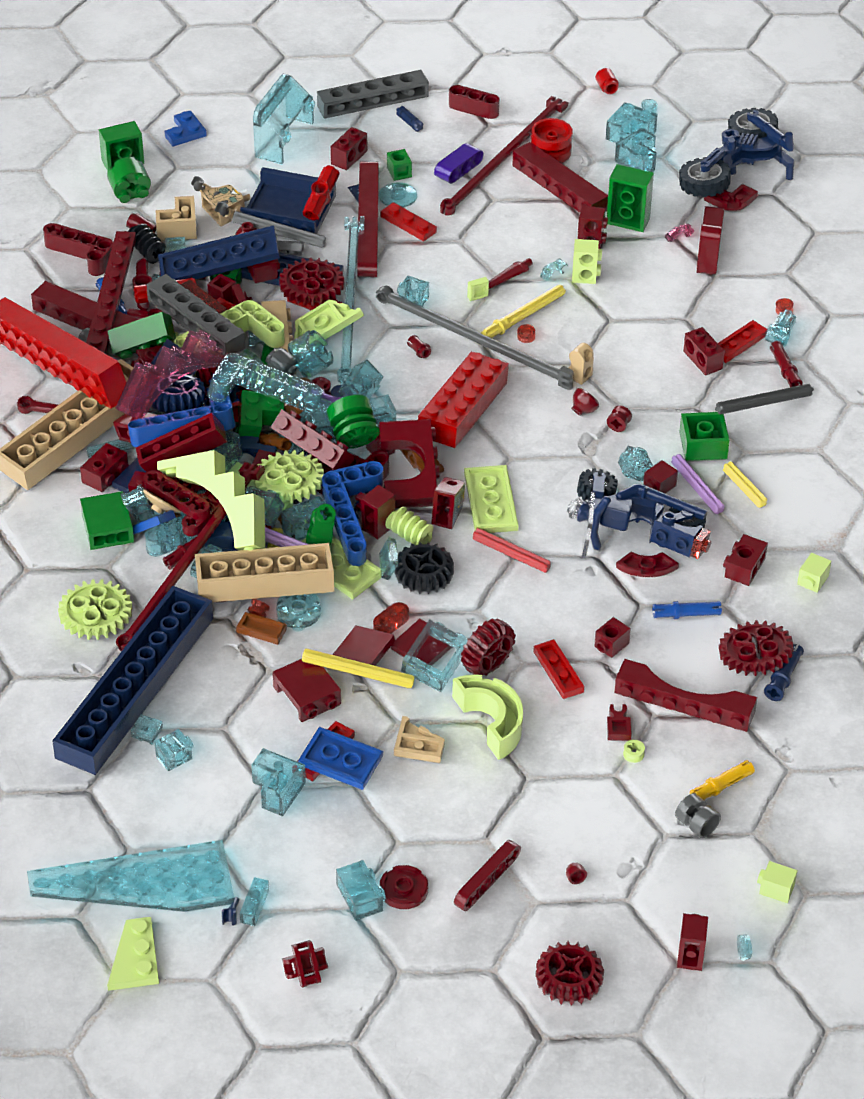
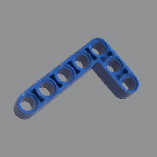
[128,385,235,447]
[322,461,383,566]

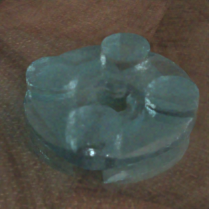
[276,594,321,632]

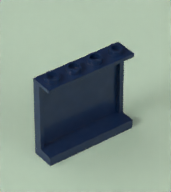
[240,167,336,234]

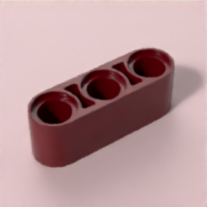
[448,85,500,119]

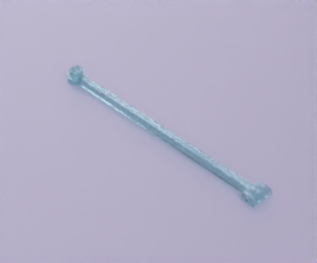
[337,216,365,386]

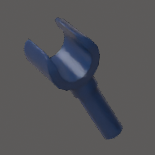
[221,897,239,926]

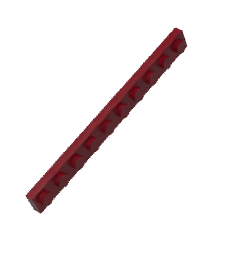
[86,231,136,354]

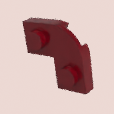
[704,184,758,211]

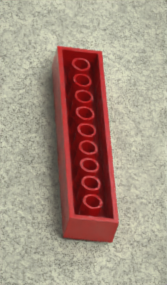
[0,297,131,409]

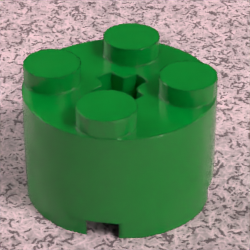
[107,157,151,203]

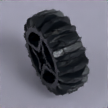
[394,542,454,595]

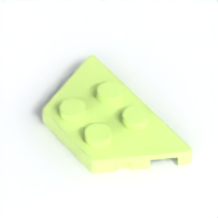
[293,299,364,357]

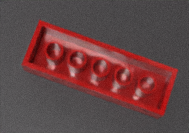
[418,351,509,448]

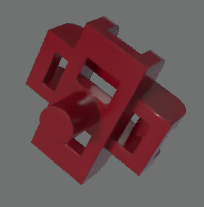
[282,940,328,988]

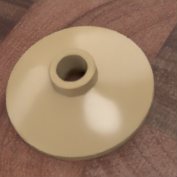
[143,489,181,514]

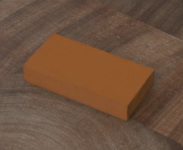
[236,612,287,645]

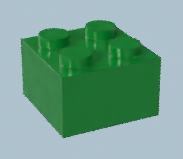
[98,121,144,171]
[679,412,730,461]

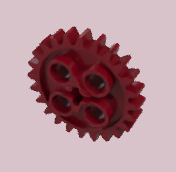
[279,257,345,306]
[718,620,794,676]

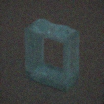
[401,619,468,692]

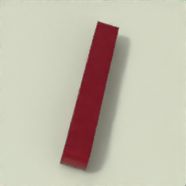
[357,161,379,277]

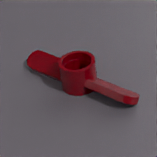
[132,258,152,311]

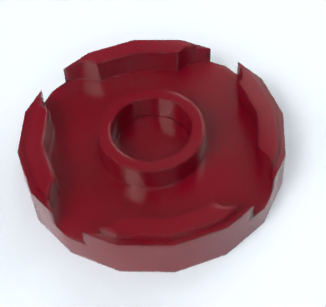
[380,865,428,909]

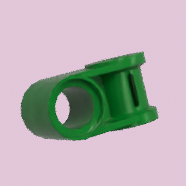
[306,504,336,546]

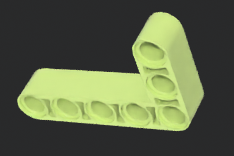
[175,300,285,358]

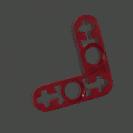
[174,477,221,536]

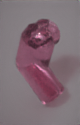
[665,223,694,242]

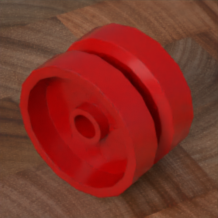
[531,118,573,163]

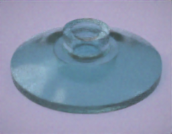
[379,182,417,208]

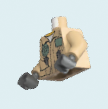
[191,176,250,226]

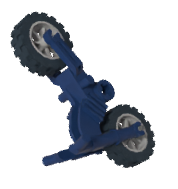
[679,108,794,197]

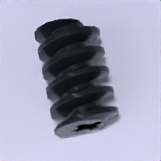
[127,224,166,264]

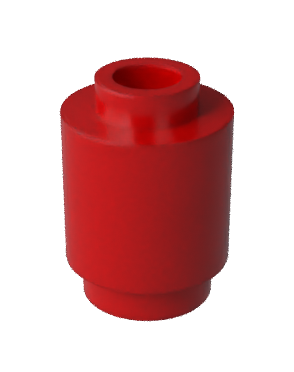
[595,68,619,94]

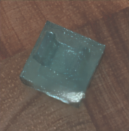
[131,714,163,745]

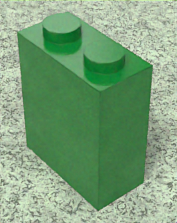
[80,491,134,550]

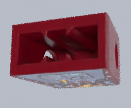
[431,477,465,530]

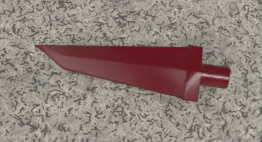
[489,258,533,289]

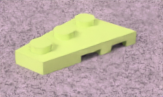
[107,917,159,991]

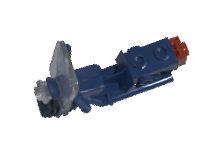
[567,468,711,559]

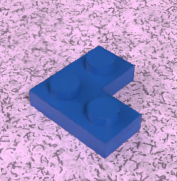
[164,110,207,147]

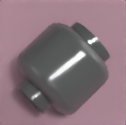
[265,348,297,379]

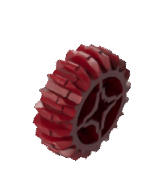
[461,618,516,676]
[535,941,604,1006]

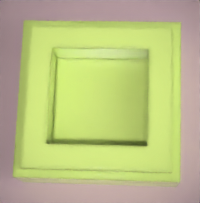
[467,277,489,301]

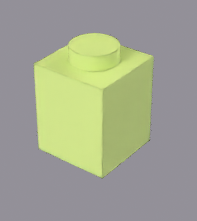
[797,553,831,593]
[757,861,798,903]

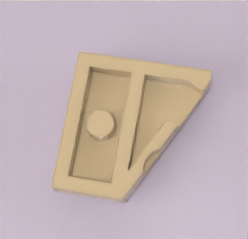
[394,716,445,763]

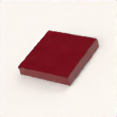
[391,618,455,671]
[332,625,395,666]

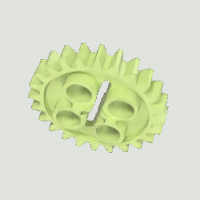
[254,450,324,504]
[58,579,132,640]

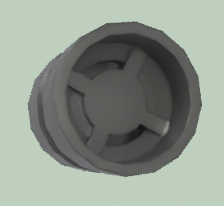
[675,793,721,838]

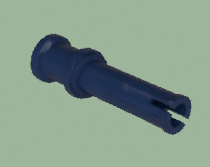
[764,644,804,701]

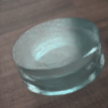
[737,934,752,960]

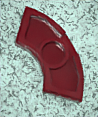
[616,551,679,577]

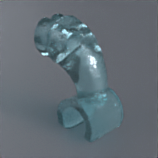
[540,258,568,280]

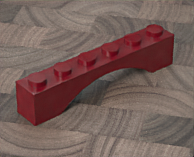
[614,658,757,732]

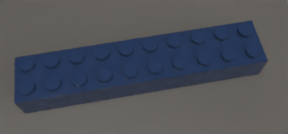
[52,586,213,775]

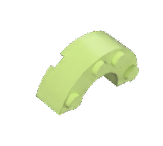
[452,675,523,760]

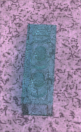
[240,877,269,926]

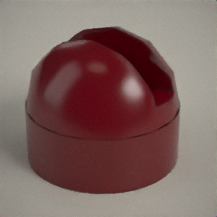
[566,862,587,884]

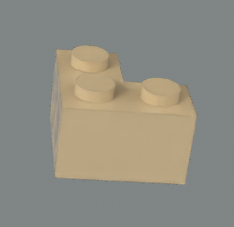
[156,196,197,241]

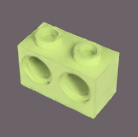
[572,239,602,284]

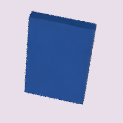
[298,727,383,790]

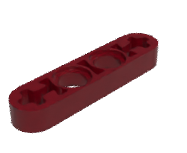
[143,470,211,521]
[454,839,521,912]

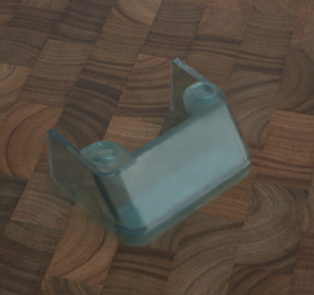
[253,73,315,165]

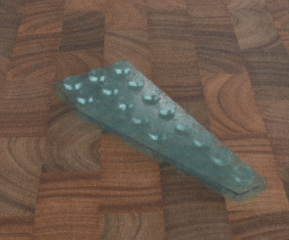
[27,840,234,912]

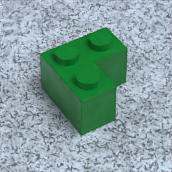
[237,390,284,437]

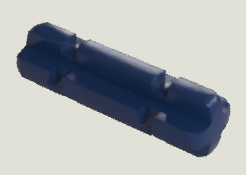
[396,106,423,132]

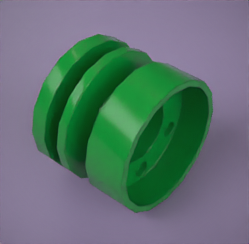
[327,395,379,449]

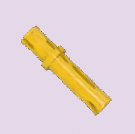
[690,760,755,800]

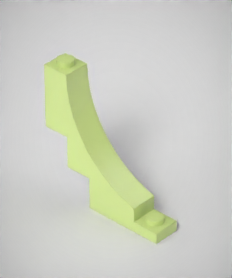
[157,450,265,551]

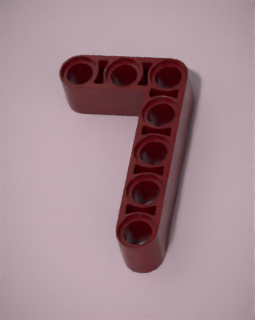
[696,206,724,275]

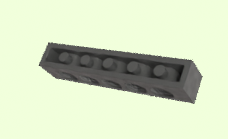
[317,69,429,119]
[146,274,245,359]

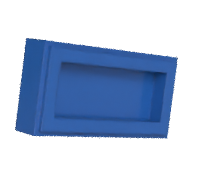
[132,510,176,534]

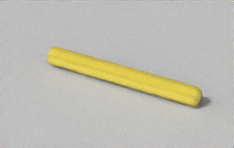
[302,648,414,689]

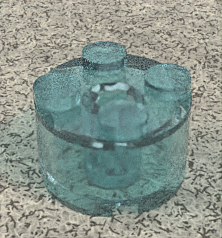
[288,330,333,379]

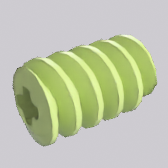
[385,506,434,545]

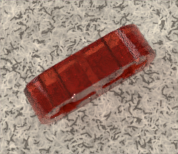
[373,602,409,634]

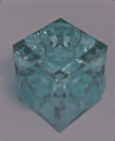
[618,445,653,482]

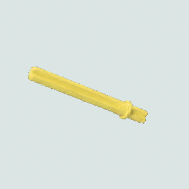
[481,285,566,338]

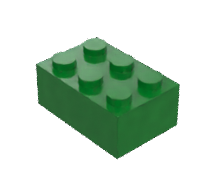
[607,164,654,232]

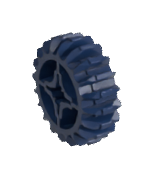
[148,373,206,414]

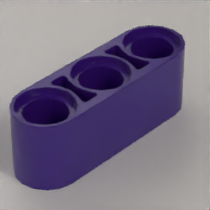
[434,143,484,184]

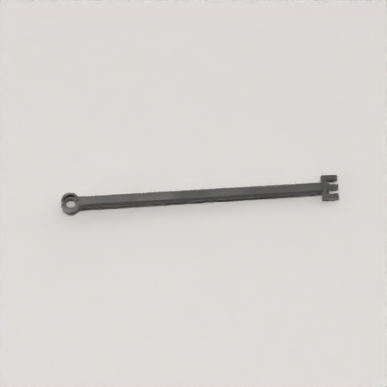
[376,285,574,390]

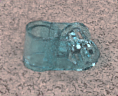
[121,484,155,523]

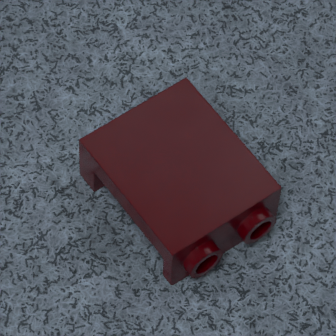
[273,659,341,722]

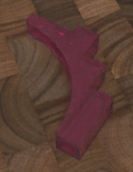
[115,330,244,419]

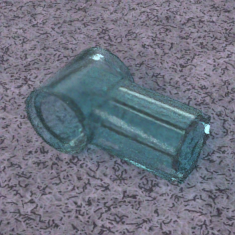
[765,310,796,347]

